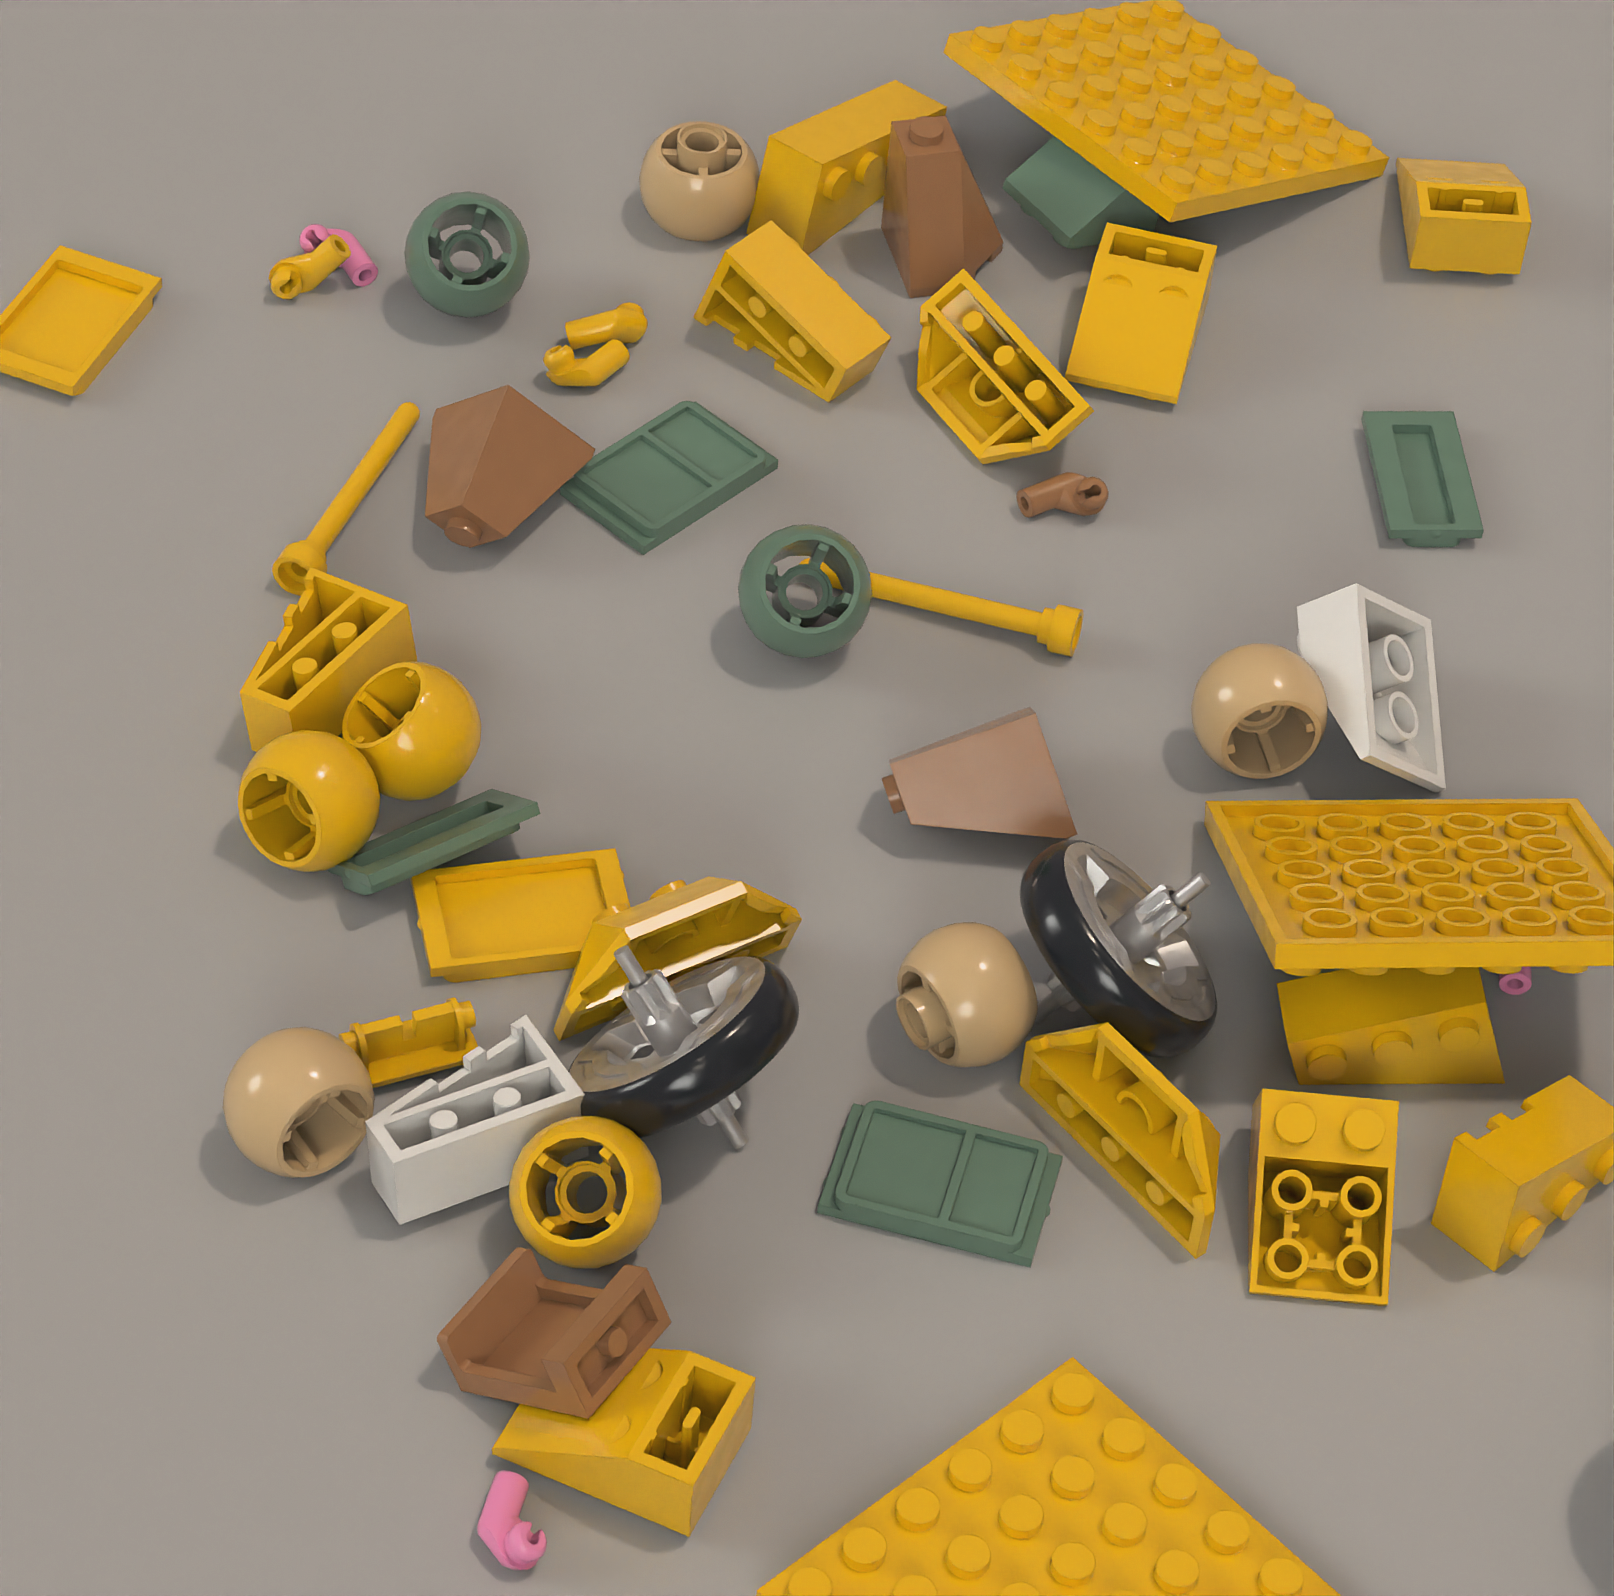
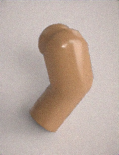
[1016,472,1109,518]

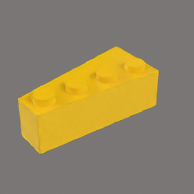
[746,80,947,255]

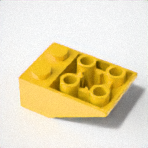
[1396,158,1532,275]
[1065,222,1218,404]
[1248,1088,1399,1306]
[492,1348,756,1537]

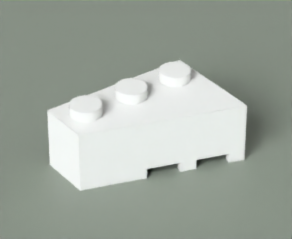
[365,1015,589,1225]

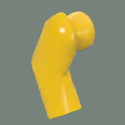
[565,302,648,350]

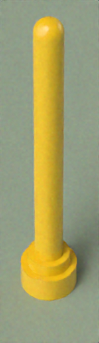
[272,402,420,596]
[799,558,1084,657]

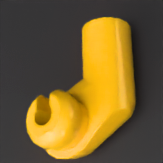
[269,234,351,300]
[543,339,630,386]

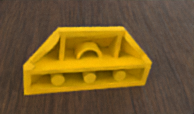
[917,268,1094,464]
[553,876,802,1041]
[1019,1022,1220,1259]

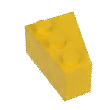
[693,220,892,403]
[240,567,418,752]
[1276,967,1505,1085]
[1431,1075,1614,1272]

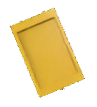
[0,245,162,396]
[410,848,631,983]

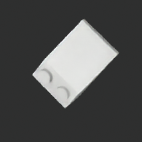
[1297,583,1446,793]

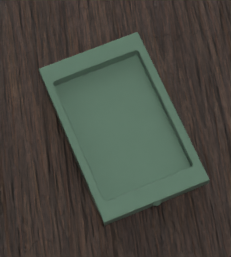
[560,401,778,555]
[817,1100,1063,1268]

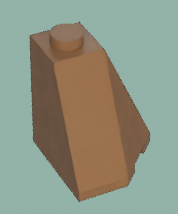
[881,116,1003,298]
[425,385,595,548]
[881,707,1078,839]

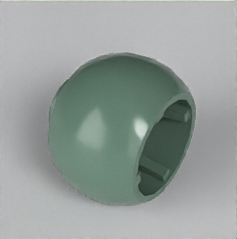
[404,191,530,318]
[738,524,872,658]

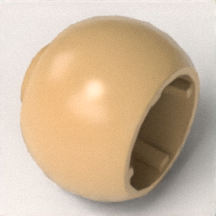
[639,121,760,241]
[1191,643,1328,779]
[896,922,1038,1068]
[222,1027,375,1178]

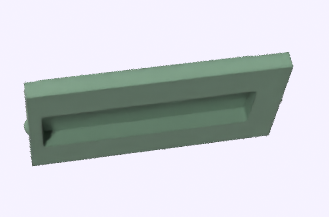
[1361,411,1484,547]
[328,789,541,895]

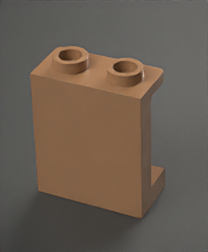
[437,1247,672,1419]

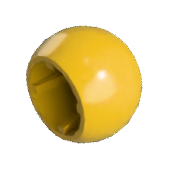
[342,661,481,801]
[238,730,380,872]
[509,1116,662,1269]

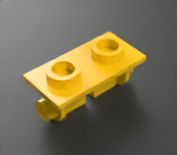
[338,997,478,1088]

